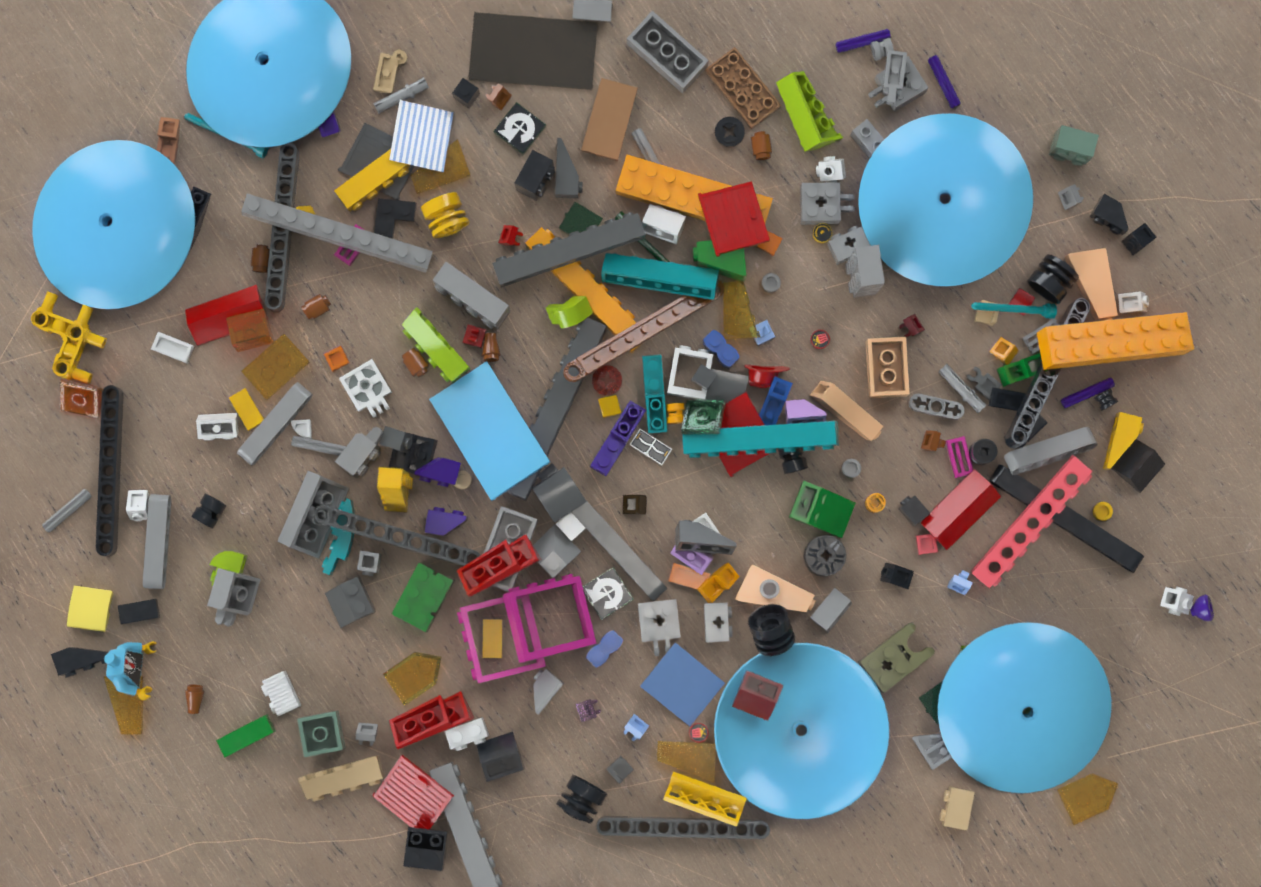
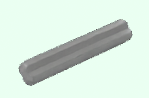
[632,128,660,164]
[291,436,346,456]
[42,489,92,532]

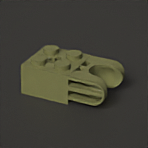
[858,622,935,693]

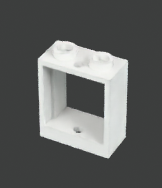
[667,345,713,401]

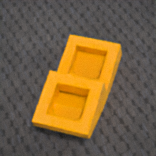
[697,563,740,603]

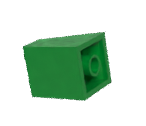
[692,240,747,282]

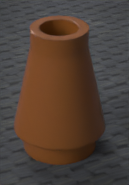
[482,333,501,362]
[185,684,205,714]

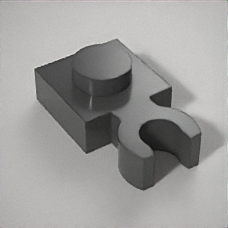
[966,367,1002,400]

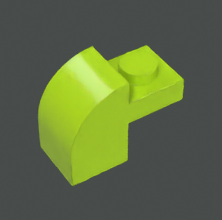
[546,296,593,328]
[210,551,248,586]

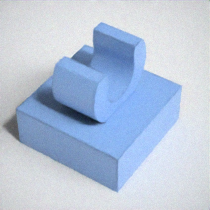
[750,320,775,346]
[947,570,973,595]
[624,714,649,741]

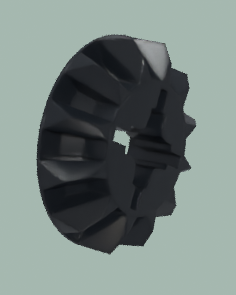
[715,117,745,147]

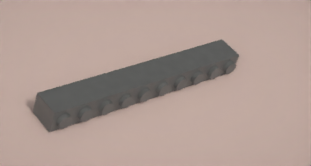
[506,317,607,501]

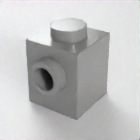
[357,551,382,576]

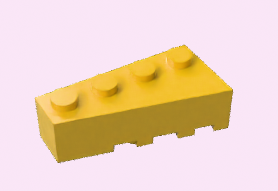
[377,467,413,512]

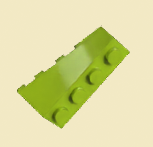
[776,71,843,152]
[402,307,470,383]

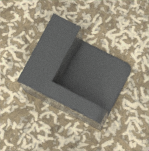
[606,755,634,784]

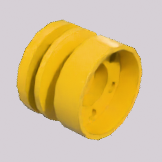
[420,192,470,239]

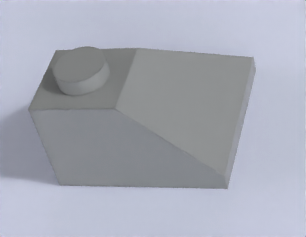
[533,524,581,578]
[533,669,564,715]

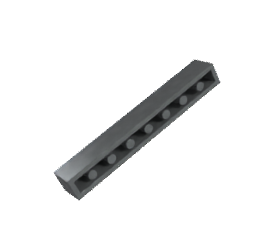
[492,212,646,288]

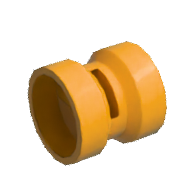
[665,403,686,424]
[865,493,886,513]

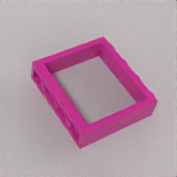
[503,574,597,663]
[457,594,546,683]

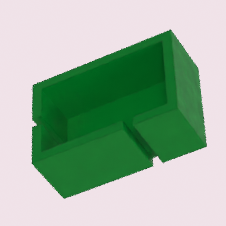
[392,563,454,632]

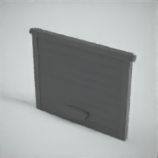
[338,123,414,200]

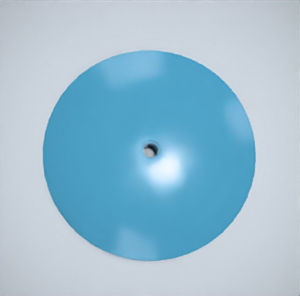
[186,0,351,147]
[859,114,1033,286]
[33,140,195,309]
[938,622,1111,793]
[714,643,889,819]

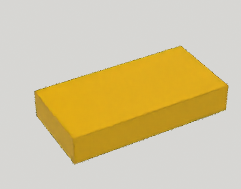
[229,388,264,431]
[483,619,503,658]

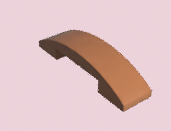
[157,117,180,165]

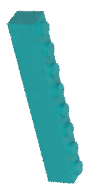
[682,421,839,458]

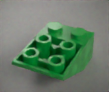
[788,481,856,538]

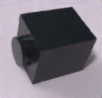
[452,78,480,109]
[899,495,930,526]

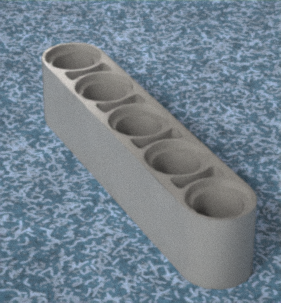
[237,382,313,466]
[1004,427,1098,475]
[143,494,171,589]

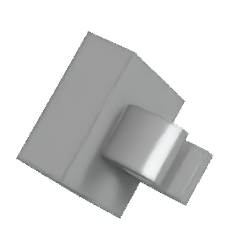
[1058,184,1084,210]
[356,723,378,746]

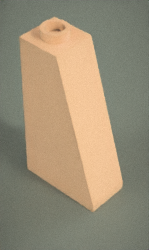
[1065,248,1118,321]
[810,381,883,441]
[735,565,816,612]

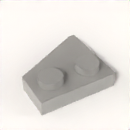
[912,733,952,770]

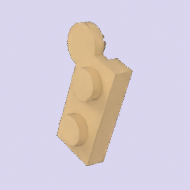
[373,50,407,94]

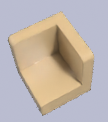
[974,300,999,326]

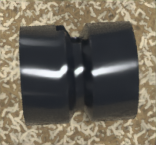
[969,439,998,465]
[778,448,808,474]
[191,493,227,529]

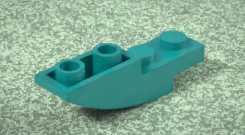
[642,354,667,433]
[322,498,355,576]

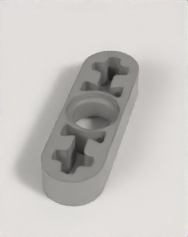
[908,394,964,420]

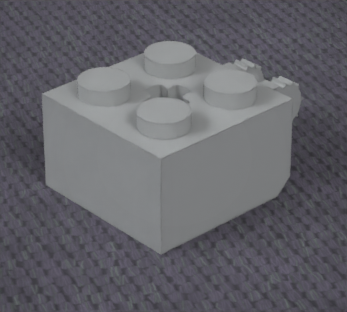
[868,56,928,111]
[800,183,855,225]
[335,427,383,478]
[207,568,260,627]
[638,599,681,656]

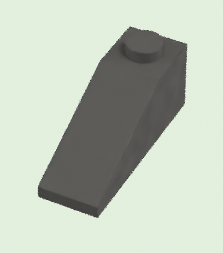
[555,138,583,199]
[675,520,737,555]

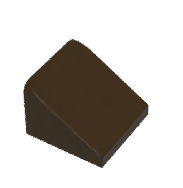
[623,495,647,515]

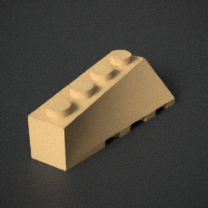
[298,755,384,802]

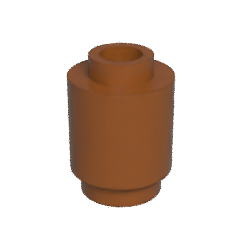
[751,131,772,160]
[301,294,331,320]
[402,348,429,378]

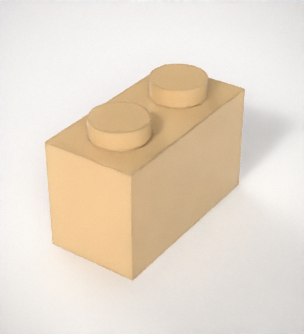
[940,786,975,831]

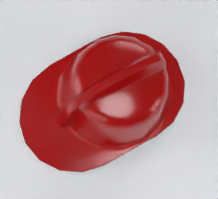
[744,364,790,388]

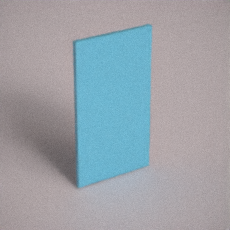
[429,361,550,501]

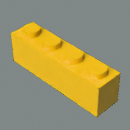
[334,149,411,212]

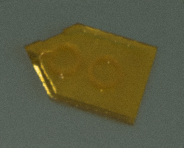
[383,652,442,706]
[1057,774,1118,825]

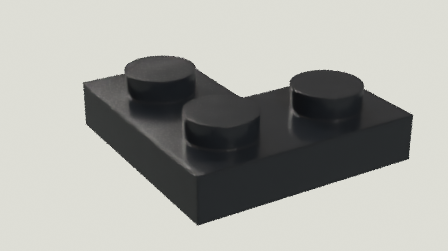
[374,198,417,239]

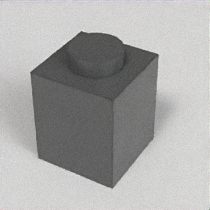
[379,426,413,453]

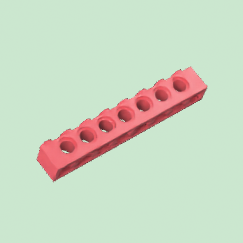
[971,455,1093,589]

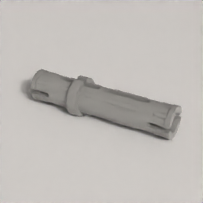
[373,77,429,114]
[938,364,986,413]

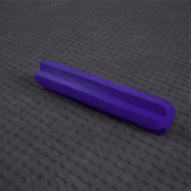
[836,29,891,53]
[928,55,961,108]
[1060,377,1115,408]

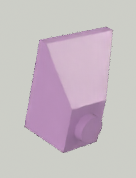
[785,399,827,424]

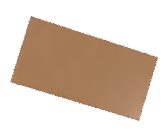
[705,47,781,129]
[581,78,638,161]

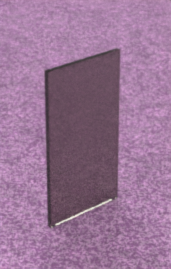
[468,12,598,90]

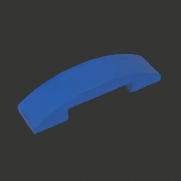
[759,376,793,425]

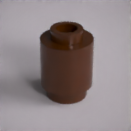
[251,244,270,273]

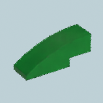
[997,353,1048,387]
[216,714,276,758]

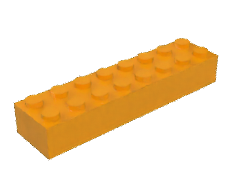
[616,154,773,223]
[1037,312,1194,370]

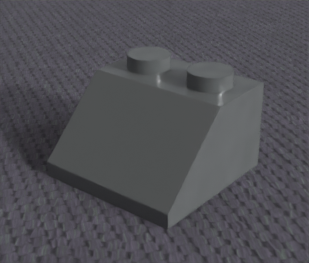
[325,577,376,628]

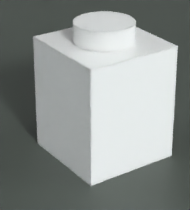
[556,512,586,541]

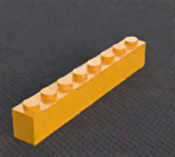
[525,227,644,353]

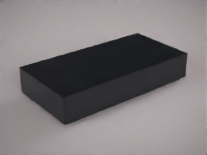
[988,387,1026,411]
[118,599,160,625]

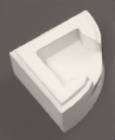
[291,419,312,439]

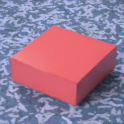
[916,534,938,555]

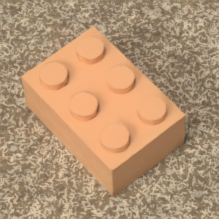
[865,337,909,398]

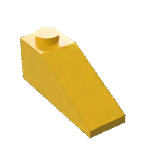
[1103,412,1144,470]

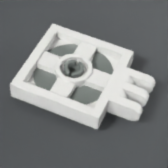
[339,359,392,418]

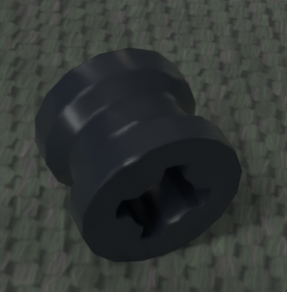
[1094,388,1119,411]

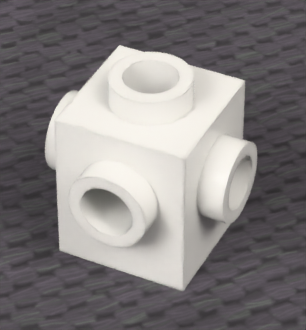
[816,156,846,183]
[1160,587,1194,616]

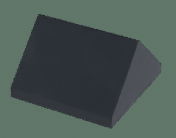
[1111,439,1165,493]

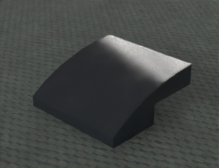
[388,433,438,474]

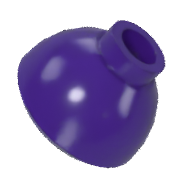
[1190,594,1214,621]

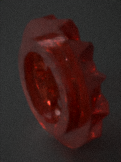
[592,365,622,396]

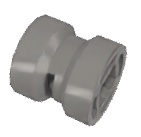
[871,38,894,61]

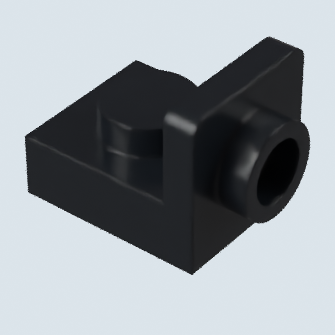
[1122,223,1157,255]
[880,563,914,590]

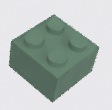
[1049,125,1099,166]
[297,710,346,757]

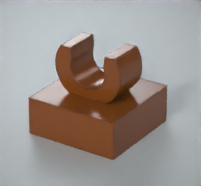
[486,84,512,111]
[921,430,946,451]

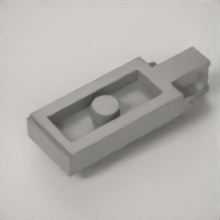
[883,50,907,105]

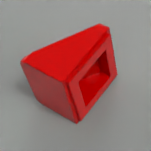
[1009,288,1036,316]

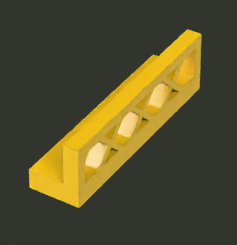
[663,771,747,827]

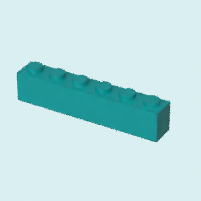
[601,253,719,300]

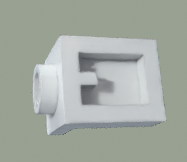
[1118,291,1149,314]
[126,490,149,521]

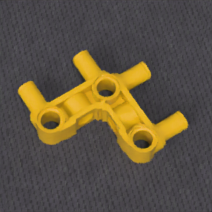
[31,291,107,384]

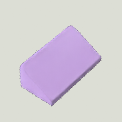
[670,546,714,575]

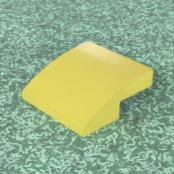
[67,586,113,632]

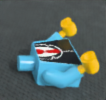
[104,641,157,700]

